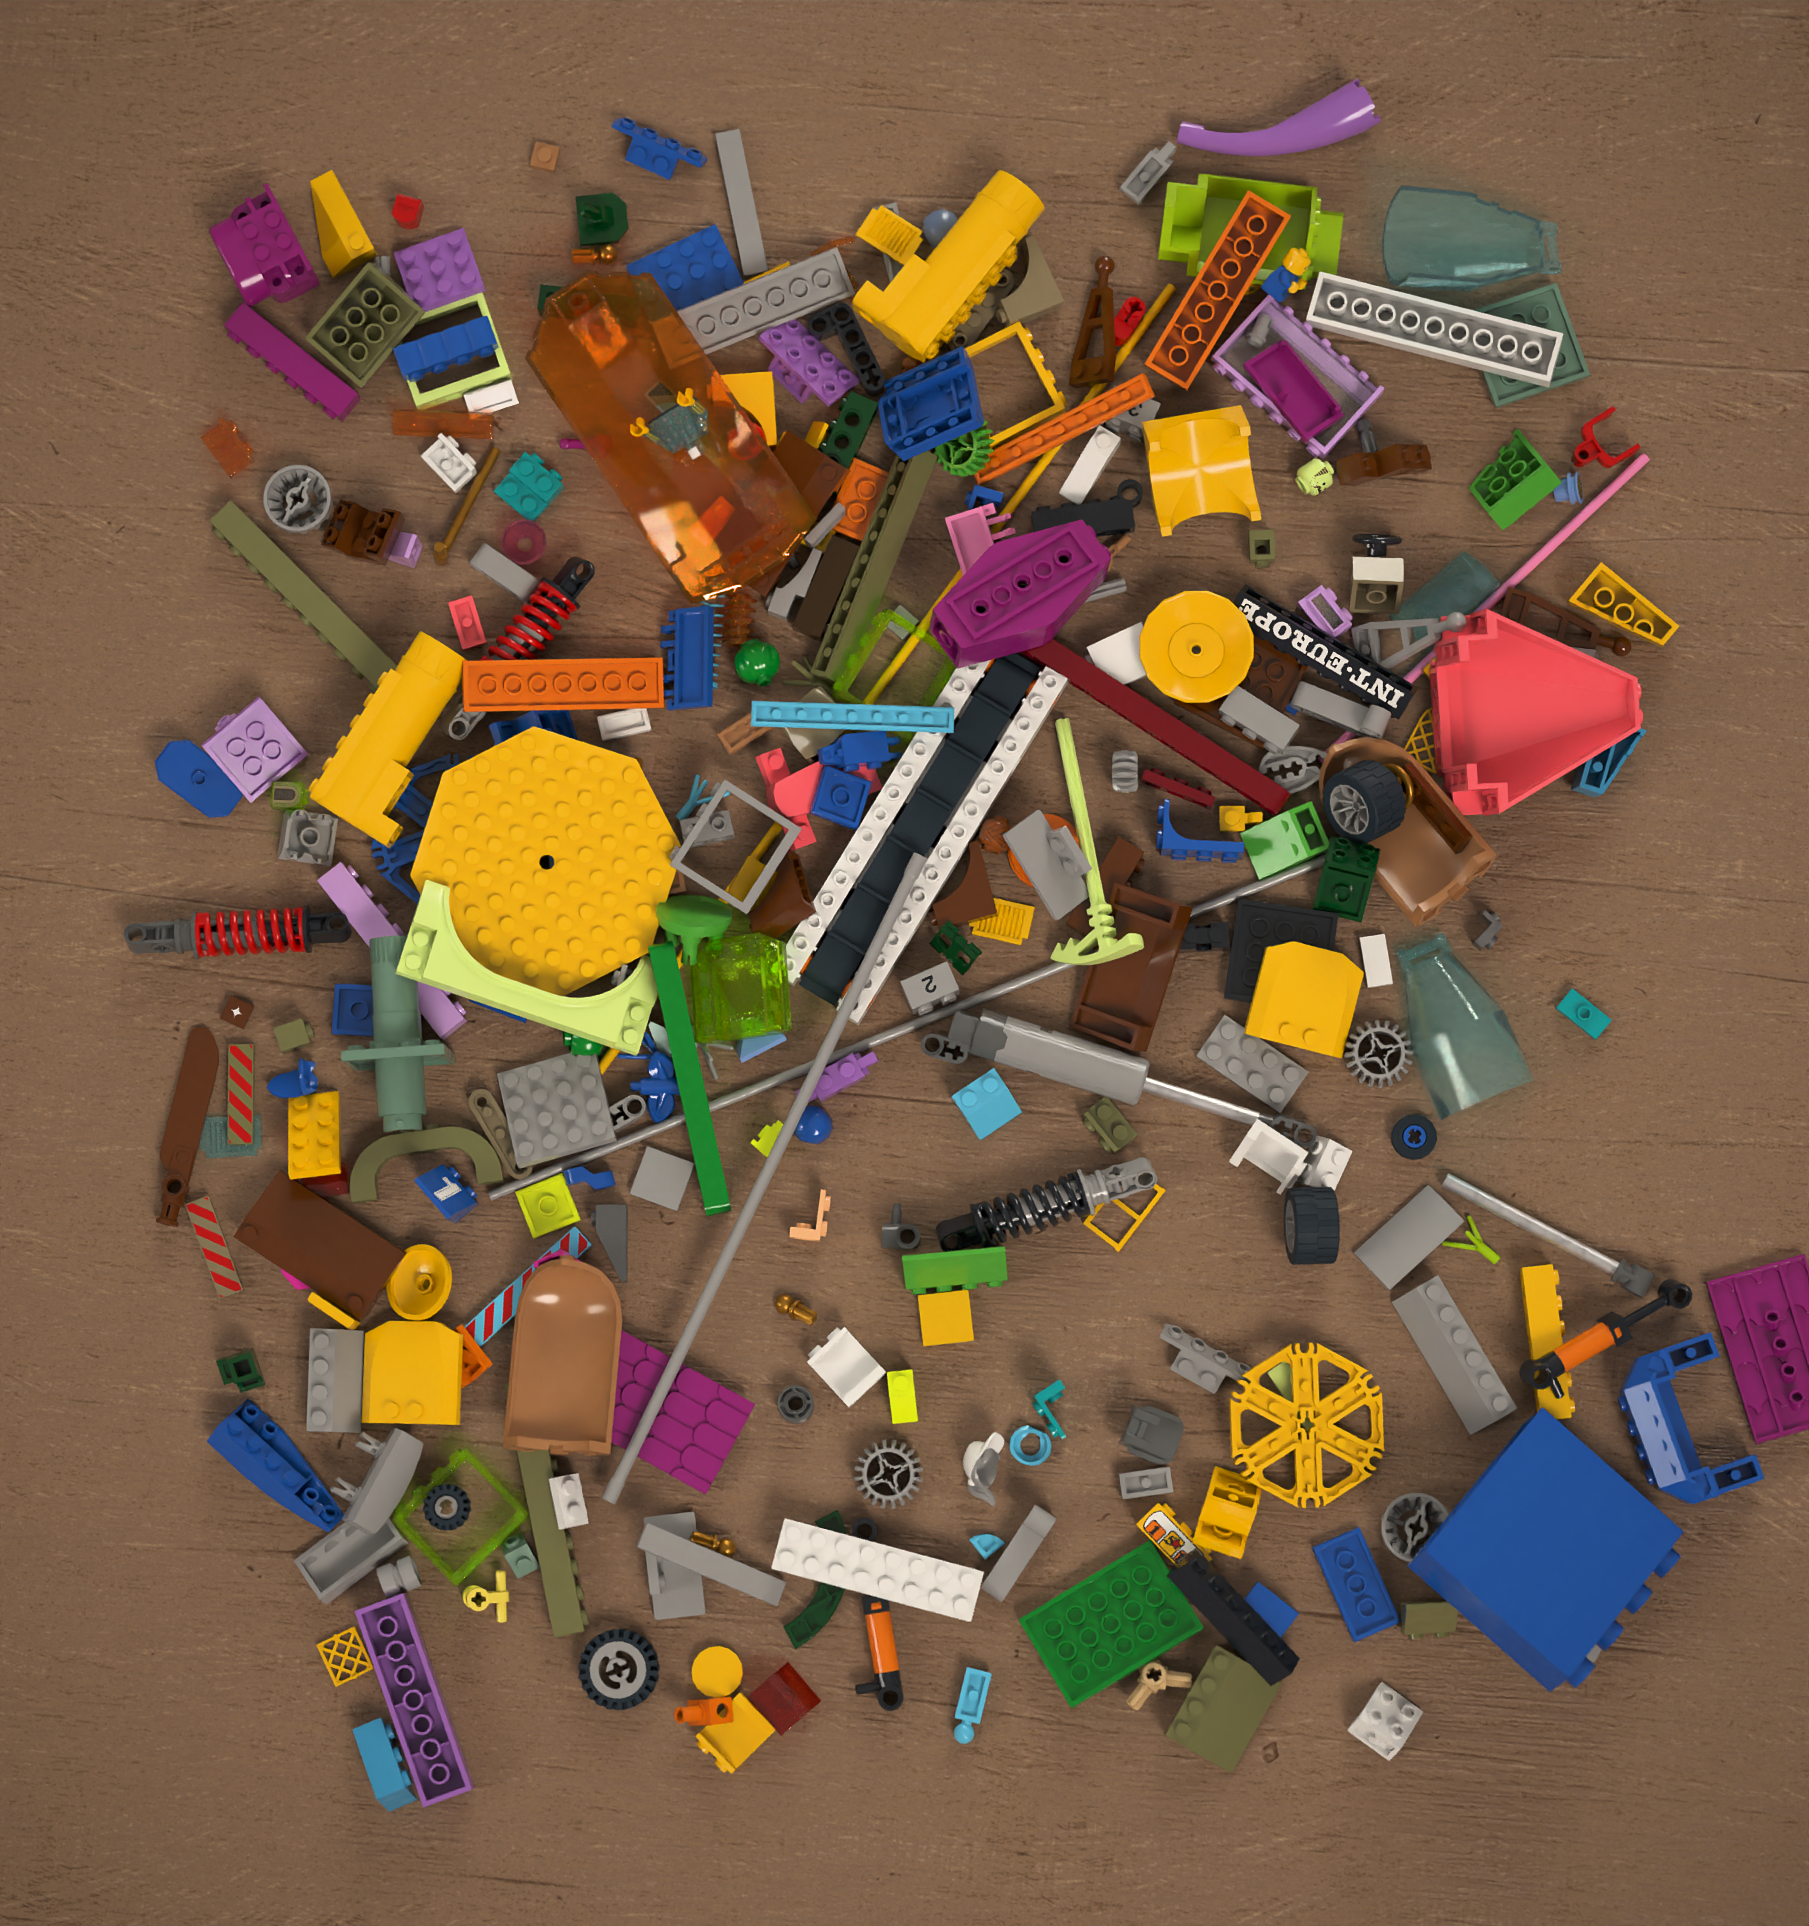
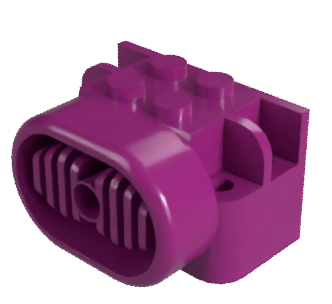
[209,183,321,306]

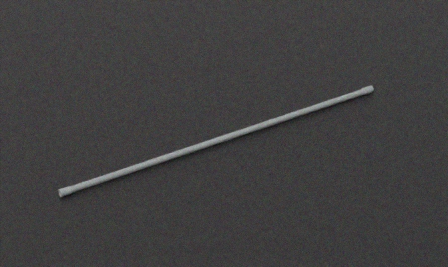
[601,852,927,1504]

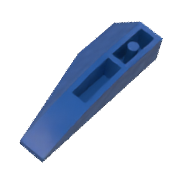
[207,1399,344,1533]

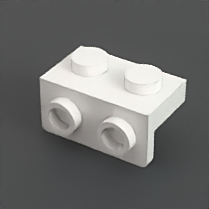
[421,433,477,493]
[1296,1136,1353,1191]
[549,1473,589,1530]

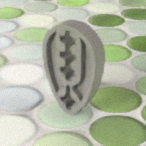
[1259,746,1327,795]

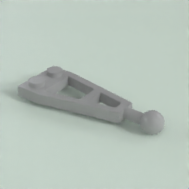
[1351,612,1467,669]

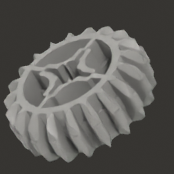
[1344,1019,1413,1088]
[854,1440,923,1509]

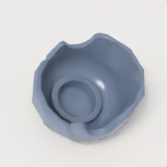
[922,209,958,248]

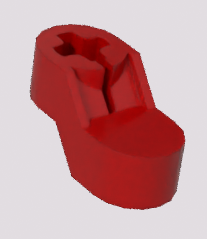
[1114,297,1146,346]

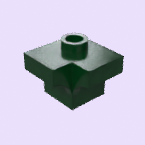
[216,1348,266,1393]

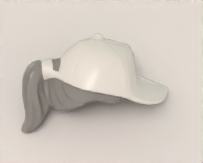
[963,1432,1004,1506]

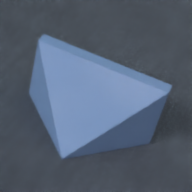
[735,1017,787,1063]

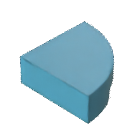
[969,1534,1005,1559]

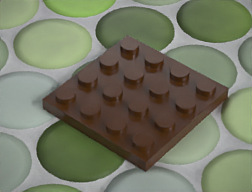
[1174,636,1308,750]

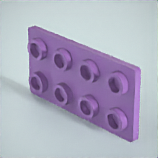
[758,318,859,406]

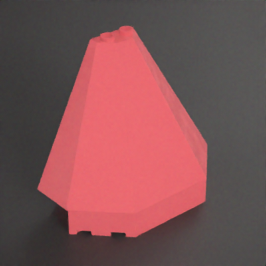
[1429,609,1643,816]

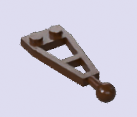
[1069,256,1116,388]
[1499,587,1632,657]

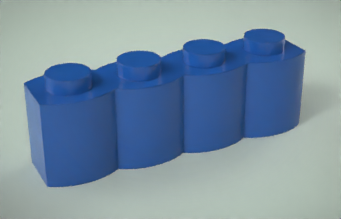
[393,316,499,382]

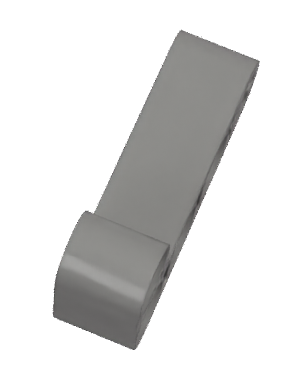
[1289,681,1391,739]
[980,1504,1057,1603]

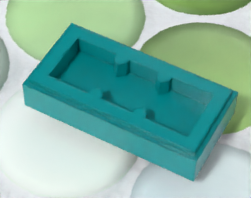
[1555,988,1612,1040]

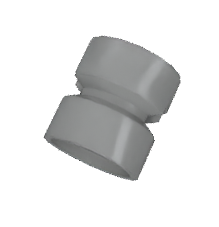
[377,1555,422,1599]

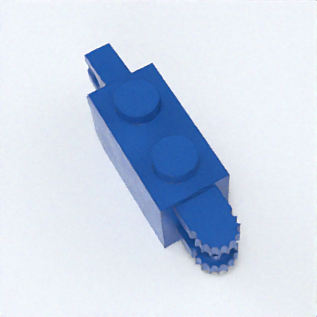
[818,731,903,772]

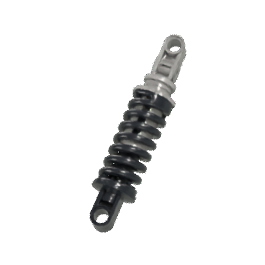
[936,1157,1157,1252]

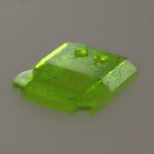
[689,932,792,1044]

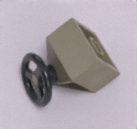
[1349,534,1404,614]

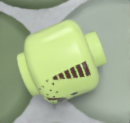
[1295,458,1334,496]

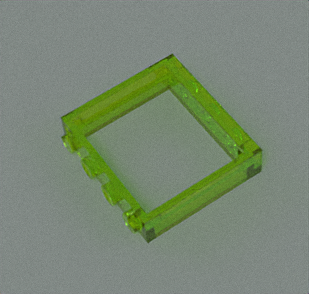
[831,609,956,743]
[391,1448,530,1587]

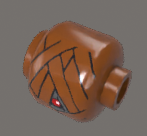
[978,815,1013,855]

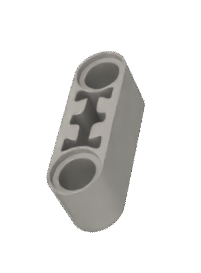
[469,543,541,604]
[609,1095,647,1133]

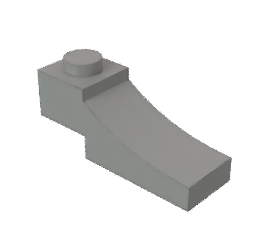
[765,548,823,622]

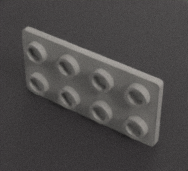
[1003,810,1092,920]
[644,1512,706,1620]

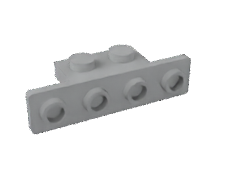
[1159,1323,1251,1394]

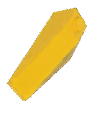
[310,170,377,278]

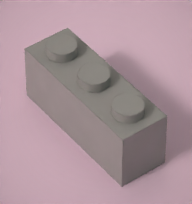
[1219,686,1300,754]

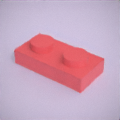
[448,595,487,652]

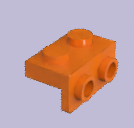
[453,1324,493,1388]

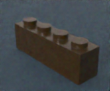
[792,535,860,642]

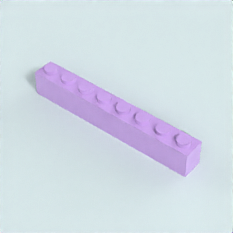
[317,862,467,1040]

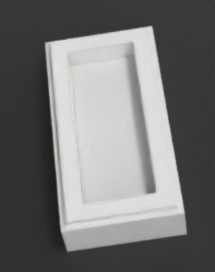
[463,378,519,418]
[597,708,652,742]
[1359,934,1393,988]

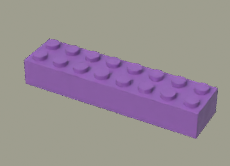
[355,1593,475,1807]

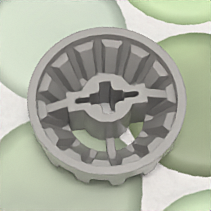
[263,465,333,534]
[1380,1493,1448,1562]

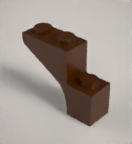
[1335,444,1432,486]

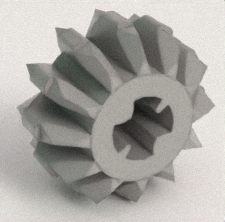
[1112,750,1139,793]

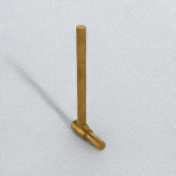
[433,447,501,566]

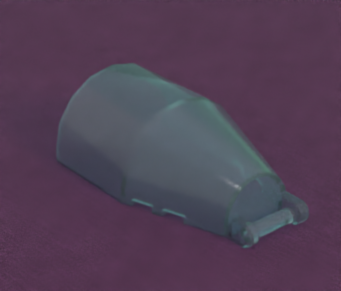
[1382,185,1562,292]
[1396,933,1535,1120]

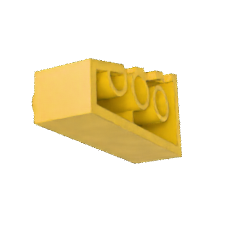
[1568,562,1679,648]

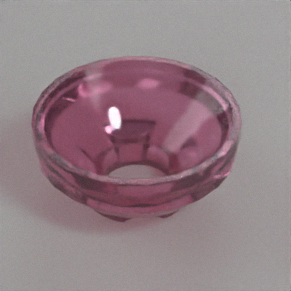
[501,519,547,565]

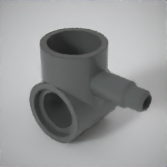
[882,1203,921,1250]

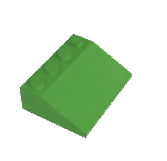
[902,1246,1008,1295]

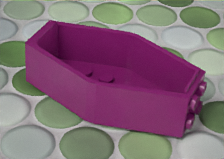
[929,519,1111,669]

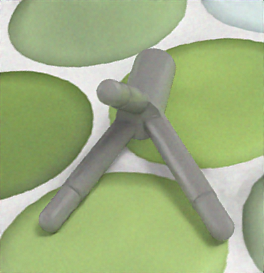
[692,1025,734,1080]

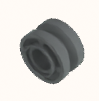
[778,1385,814,1424]

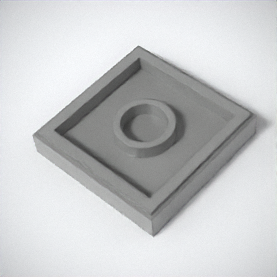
[630,1146,695,1212]

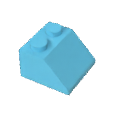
[952,1068,1022,1140]

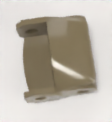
[780,685,845,764]

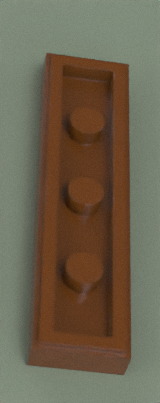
[1401,763,1472,854]

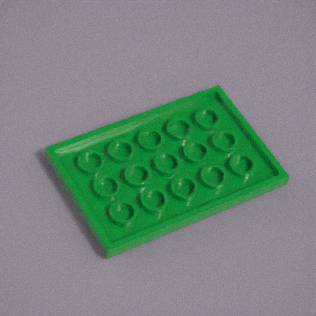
[1019,1540,1204,1709]

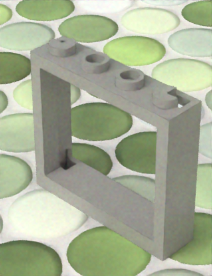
[669,780,802,915]

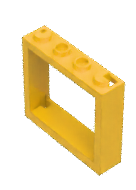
[965,321,1067,450]

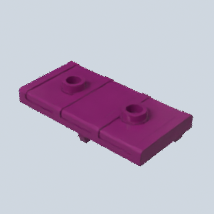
[1243,339,1344,443]

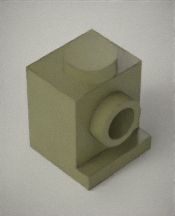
[1248,529,1276,568]

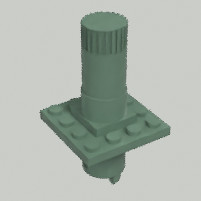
[341,936,456,1132]

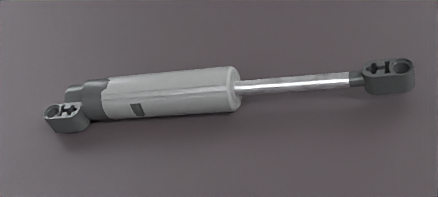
[921,1008,1317,1147]

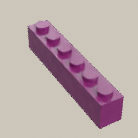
[224,303,361,422]

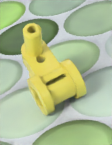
[462,1570,509,1623]

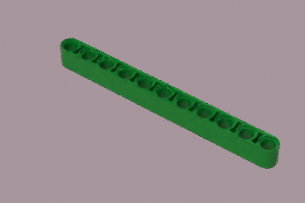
[648,941,731,1217]

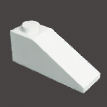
[1059,425,1121,505]

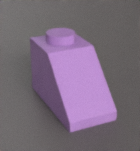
[388,532,423,569]

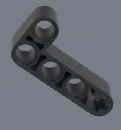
[808,303,885,397]

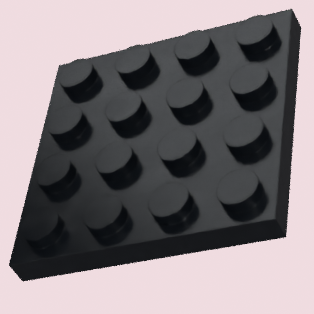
[1224,899,1339,1003]

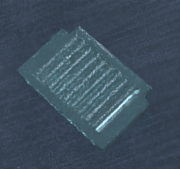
[201,1115,262,1158]

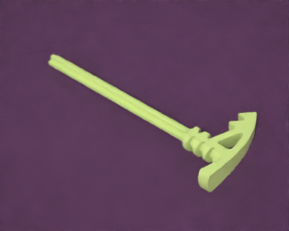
[1050,718,1144,965]

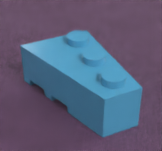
[1571,729,1647,797]
[352,1718,417,1812]

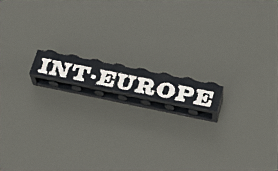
[1233,584,1418,720]

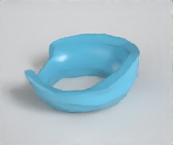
[1009,1425,1052,1466]

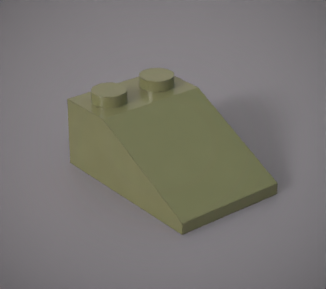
[1399,1600,1458,1639]

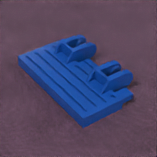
[660,606,714,711]

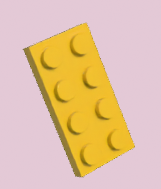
[288,1091,341,1180]

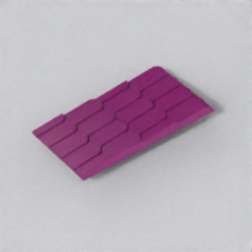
[1706,1254,1809,1445]
[611,1330,755,1494]

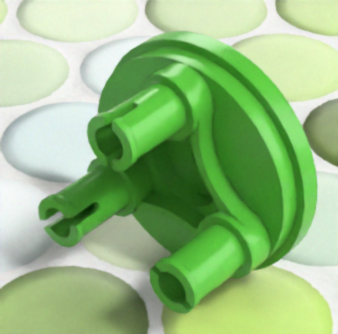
[656,895,732,965]

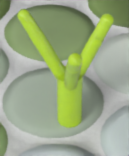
[1441,1215,1500,1264]

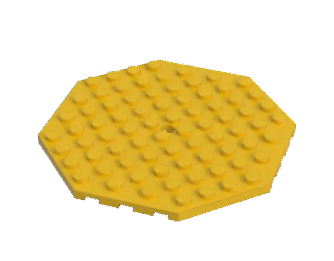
[410,726,681,996]

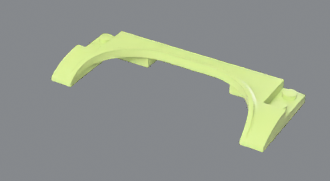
[395,880,658,1056]

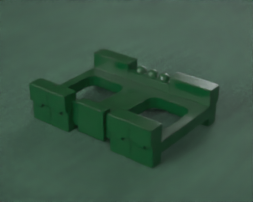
[929,920,982,976]

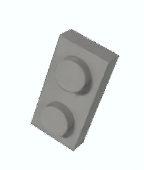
[1119,1467,1173,1499]

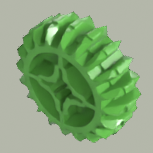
[933,420,995,477]

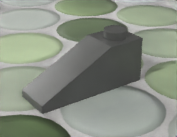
[591,1205,628,1282]

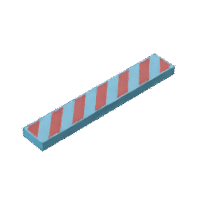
[465,1226,592,1348]

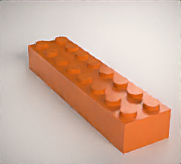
[1144,190,1291,391]

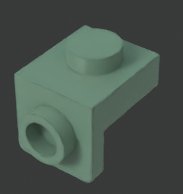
[501,1533,540,1579]

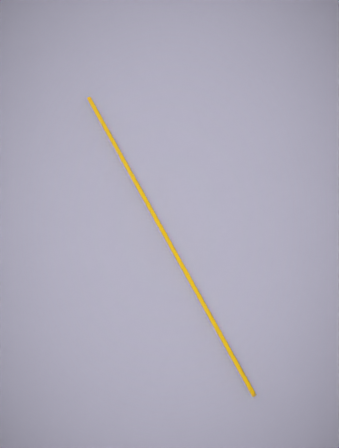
[599,283,1176,1075]

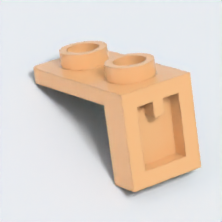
[789,1189,831,1242]

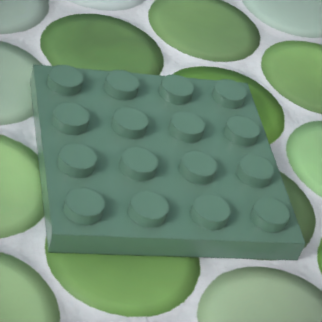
[1474,283,1590,409]

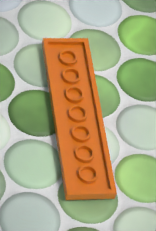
[462,658,664,712]

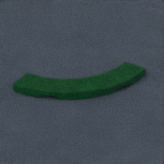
[783,1509,847,1649]

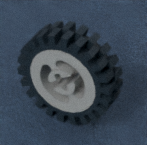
[578,1629,660,1710]

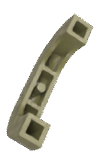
[350,1124,505,1204]

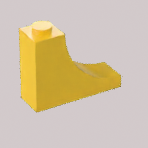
[708,371,778,451]

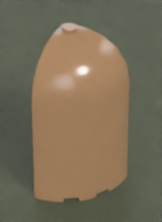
[1319,737,1497,927]
[502,1255,622,1456]

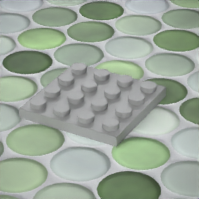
[497,1053,617,1169]

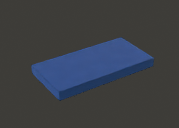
[1312,1527,1401,1643]

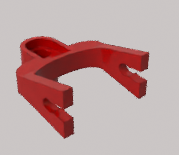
[1571,406,1641,469]

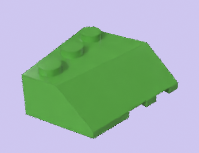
[1469,428,1562,530]

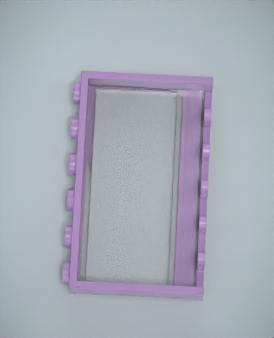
[1211,294,1384,459]

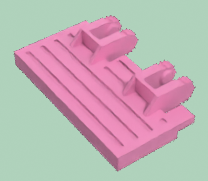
[945,503,1025,585]

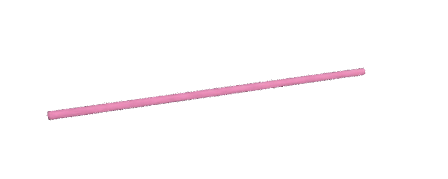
[1317,453,1650,764]

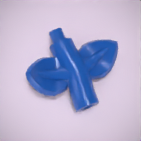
[631,1052,680,1122]

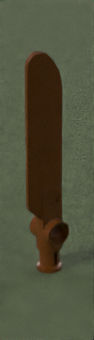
[156,1027,219,1227]

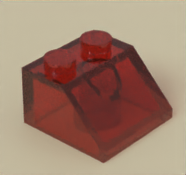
[748,1662,821,1736]

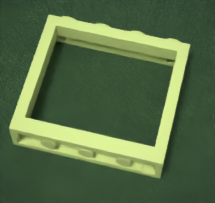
[398,292,513,412]

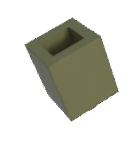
[273,1018,315,1054]

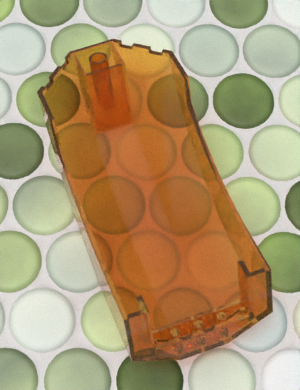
[525,270,817,604]

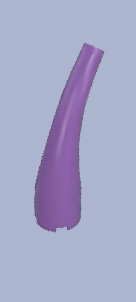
[1177,78,1381,156]

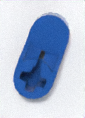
[563,1166,616,1190]

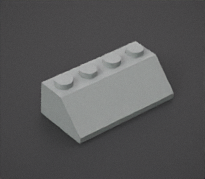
[306,1329,365,1433]

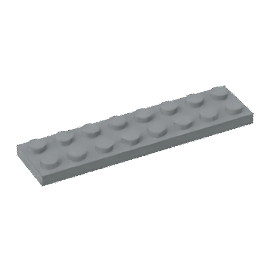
[652,247,855,368]

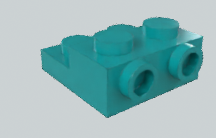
[494,452,565,525]

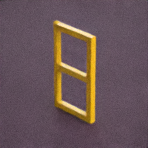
[1083,1173,1166,1252]

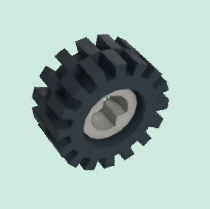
[423,1484,471,1531]

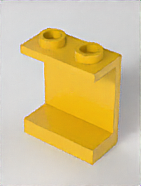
[695,1692,777,1774]

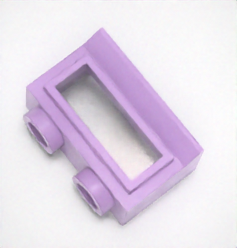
[1296,585,1353,639]

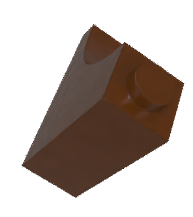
[929,840,998,929]
[748,848,816,943]

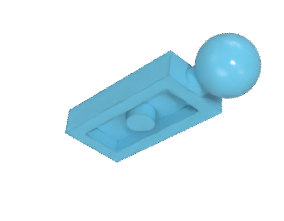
[954,1667,992,1744]

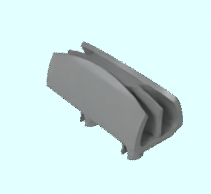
[330,1428,424,1534]

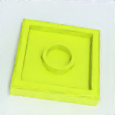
[515,1173,581,1239]

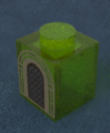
[271,781,309,811]

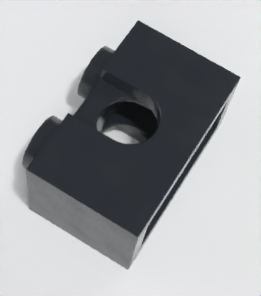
[1178,922,1230,953]

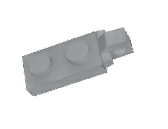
[1119,141,1176,206]

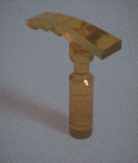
[810,237,859,290]

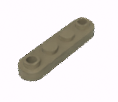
[948,269,1014,351]
[468,1089,533,1180]

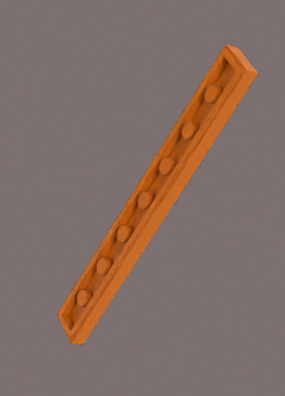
[974,373,1155,486]

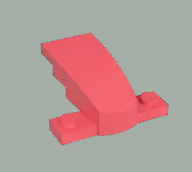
[755,748,882,851]

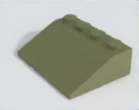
[305,262,425,388]
[1164,1644,1282,1773]

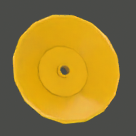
[1139,591,1254,703]

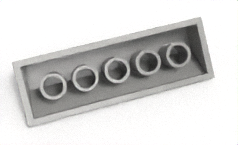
[1391,1275,1517,1435]

